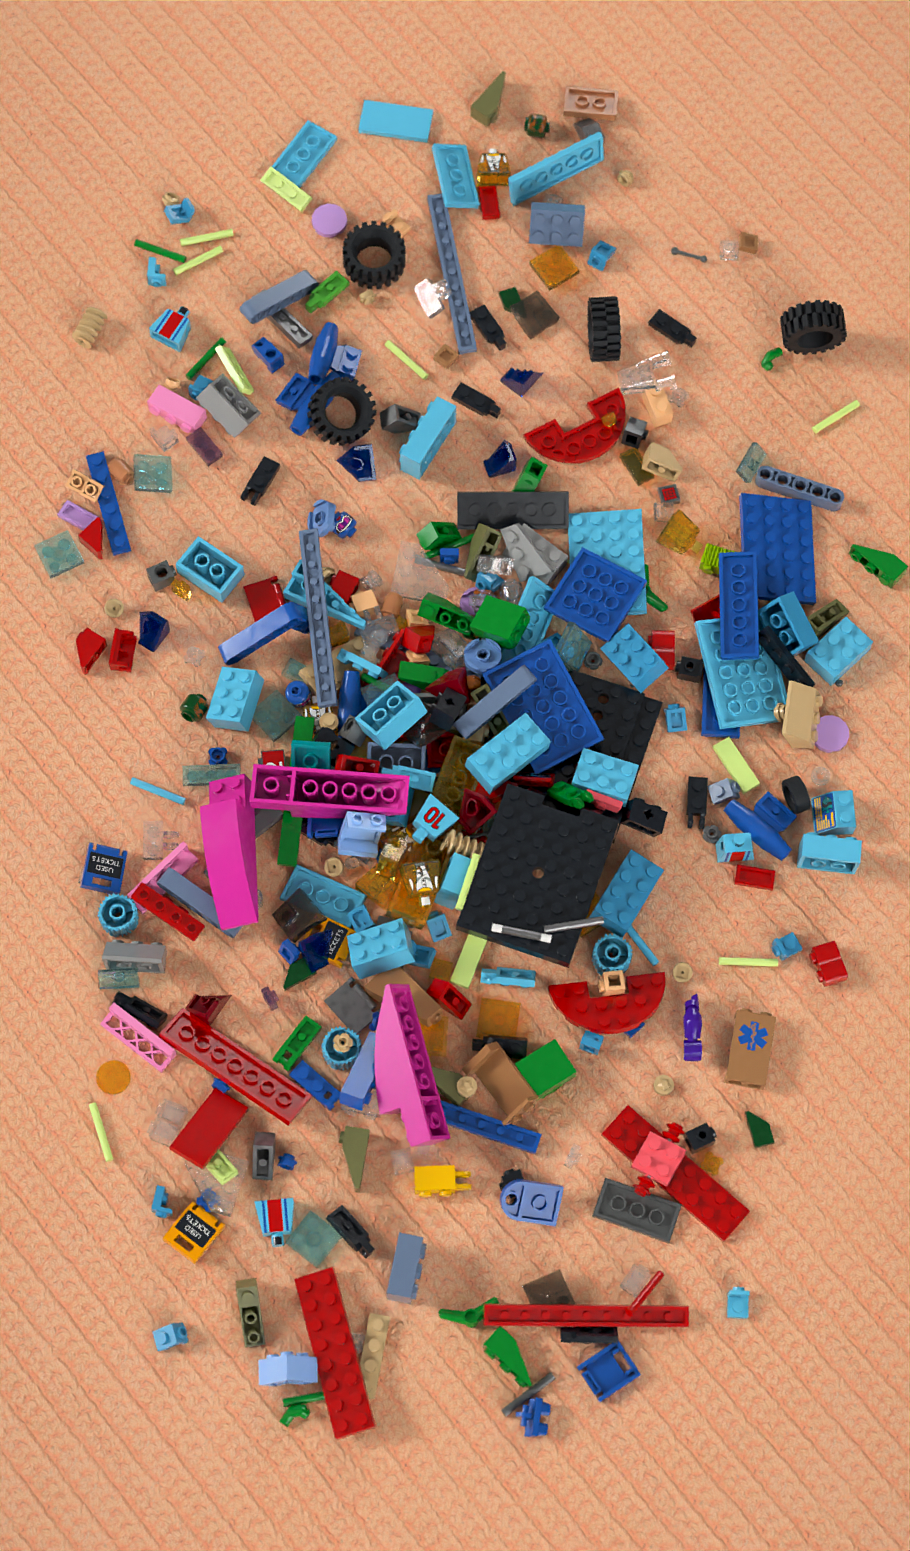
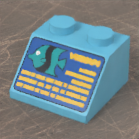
[811,790,856,836]

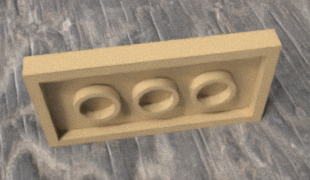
[298,636,381,697]

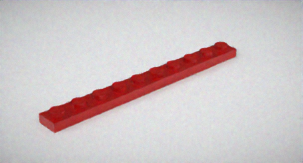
[484,1304,689,1327]

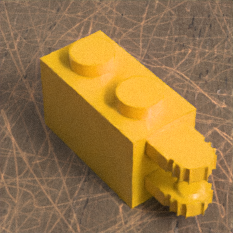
[414,1165,472,1197]

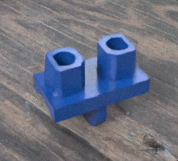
[515,1397,551,1437]

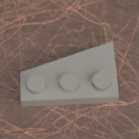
[501,523,554,582]

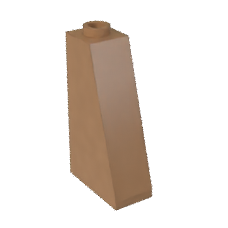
[364,967,443,1028]

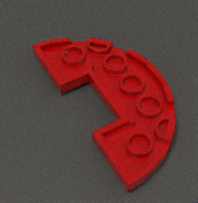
[523,387,626,464]
[548,972,666,1034]

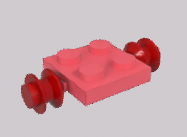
[631,1122,686,1197]

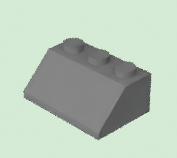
[196,374,261,438]
[500,523,568,586]
[102,940,167,974]

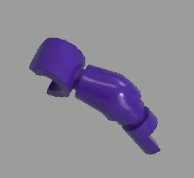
[683,994,702,1061]

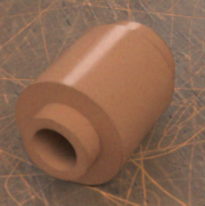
[108,457,135,485]
[379,592,403,622]

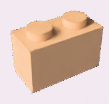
[642,381,673,428]

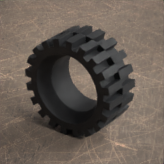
[343,221,406,289]
[587,296,621,362]
[780,300,847,355]
[307,377,377,446]

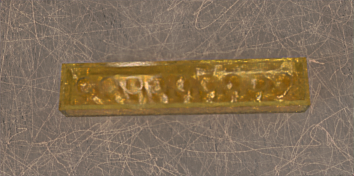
[385,735,482,930]

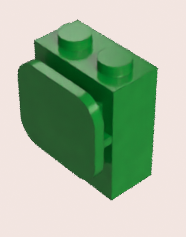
[469,595,530,649]
[515,1039,577,1100]

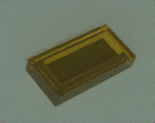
[620,448,654,486]

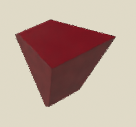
[425,667,470,705]
[426,731,464,768]
[457,788,498,835]
[185,994,232,1026]

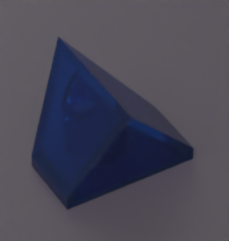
[500,368,544,397]
[483,439,517,478]
[336,444,377,482]
[138,611,170,652]
[298,929,332,973]

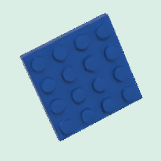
[544,547,647,643]

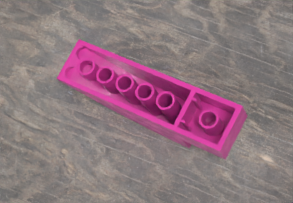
[250,764,410,818]
[200,774,259,930]
[375,984,451,1147]

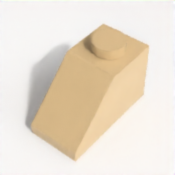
[641,442,683,482]

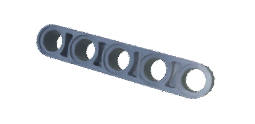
[239,270,319,324]
[755,466,844,512]
[453,665,537,740]
[157,867,243,938]

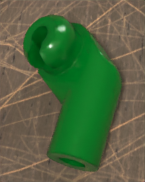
[761,347,783,371]
[279,1404,310,1427]

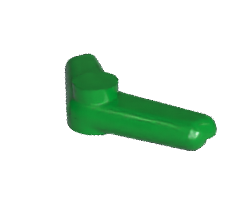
[645,564,668,612]
[438,1297,499,1328]

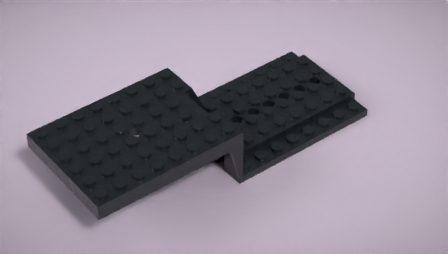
[456,670,663,968]

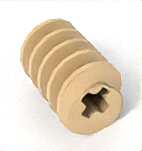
[72,307,108,349]
[440,829,484,863]

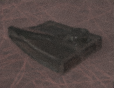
[510,290,560,340]
[402,701,447,748]
[272,888,327,943]
[522,1269,575,1304]

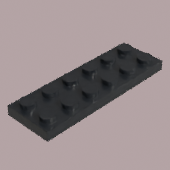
[457,491,569,530]

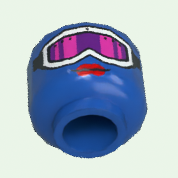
[332,511,357,539]
[285,680,312,708]

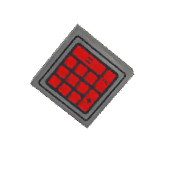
[657,484,681,507]

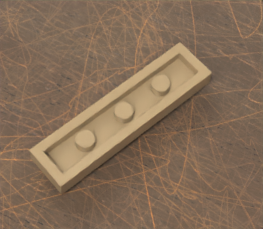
[360,1313,390,1400]

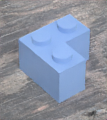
[258,1351,318,1386]

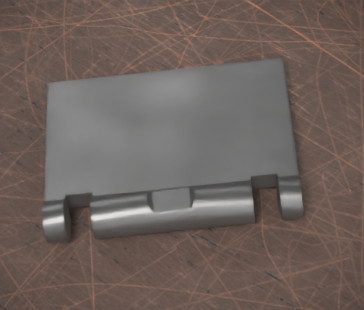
[324,977,381,1034]

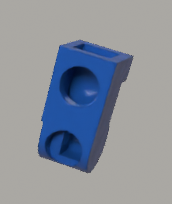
[251,337,285,373]

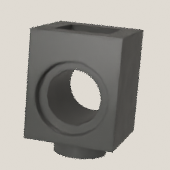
[146,560,177,592]
[338,715,367,747]

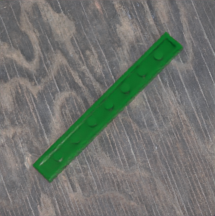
[277,716,315,867]

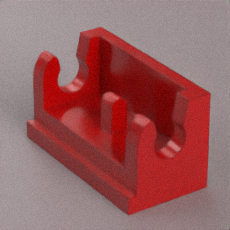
[109,628,137,672]

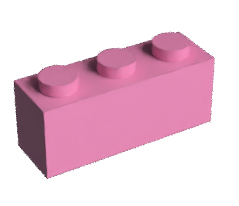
[147,385,207,435]

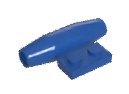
[308,322,362,385]
[276,371,342,436]
[337,671,383,747]
[723,792,797,861]

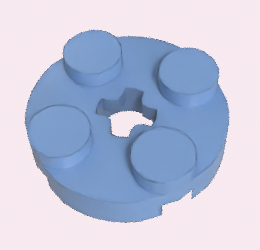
[307,499,336,537]
[464,638,502,676]

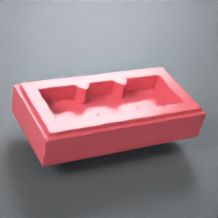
[587,789,623,813]

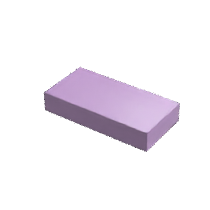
[57,500,98,530]

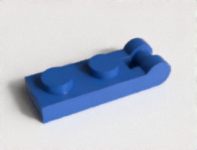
[289,1060,341,1111]

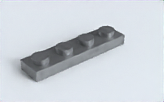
[251,289,313,348]

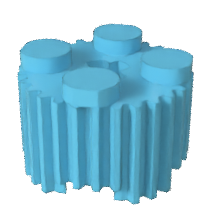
[98,893,139,937]
[592,933,632,976]
[321,1026,362,1070]

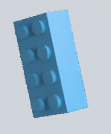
[589,849,664,938]

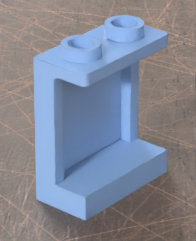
[338,811,386,858]

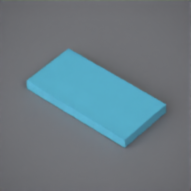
[358,100,433,143]
[272,120,337,188]
[432,144,480,208]
[280,864,367,929]

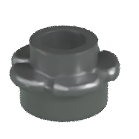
[702,825,721,843]

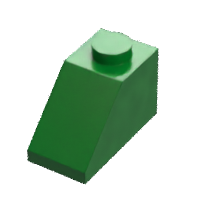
[416,522,462,550]

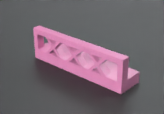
[127,841,198,914]
[100,1003,177,1073]

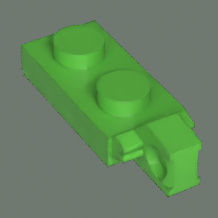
[305,271,349,314]

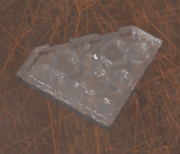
[391,541,449,601]
[185,1154,249,1217]

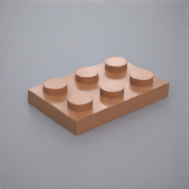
[563,86,618,121]

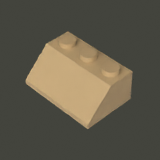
[782,681,823,749]

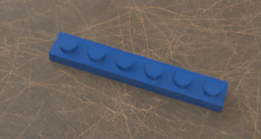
[86,451,131,556]
[440,1100,542,1155]

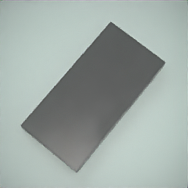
[592,1178,682,1244]

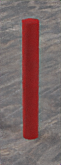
[626,1270,664,1316]

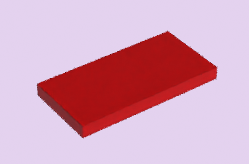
[169,1088,248,1169]

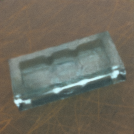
[736,442,767,483]
[98,968,140,989]

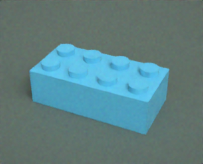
[399,396,456,480]
[465,713,551,794]

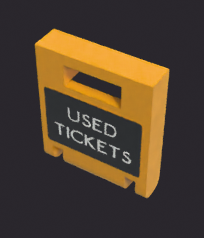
[299,912,356,968]
[163,1201,225,1264]

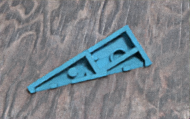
[283,559,366,630]

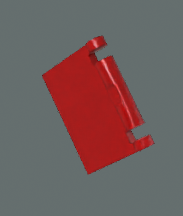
[243,576,286,622]

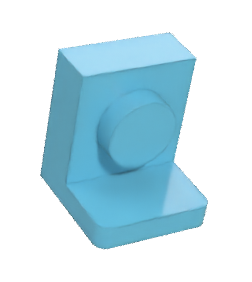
[147,257,166,287]
[727,1287,750,1319]

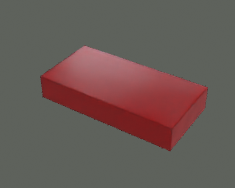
[478,185,500,220]
[734,864,776,891]

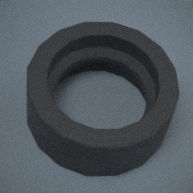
[782,776,811,814]

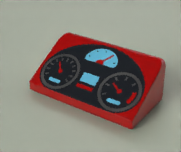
[513,772,555,788]

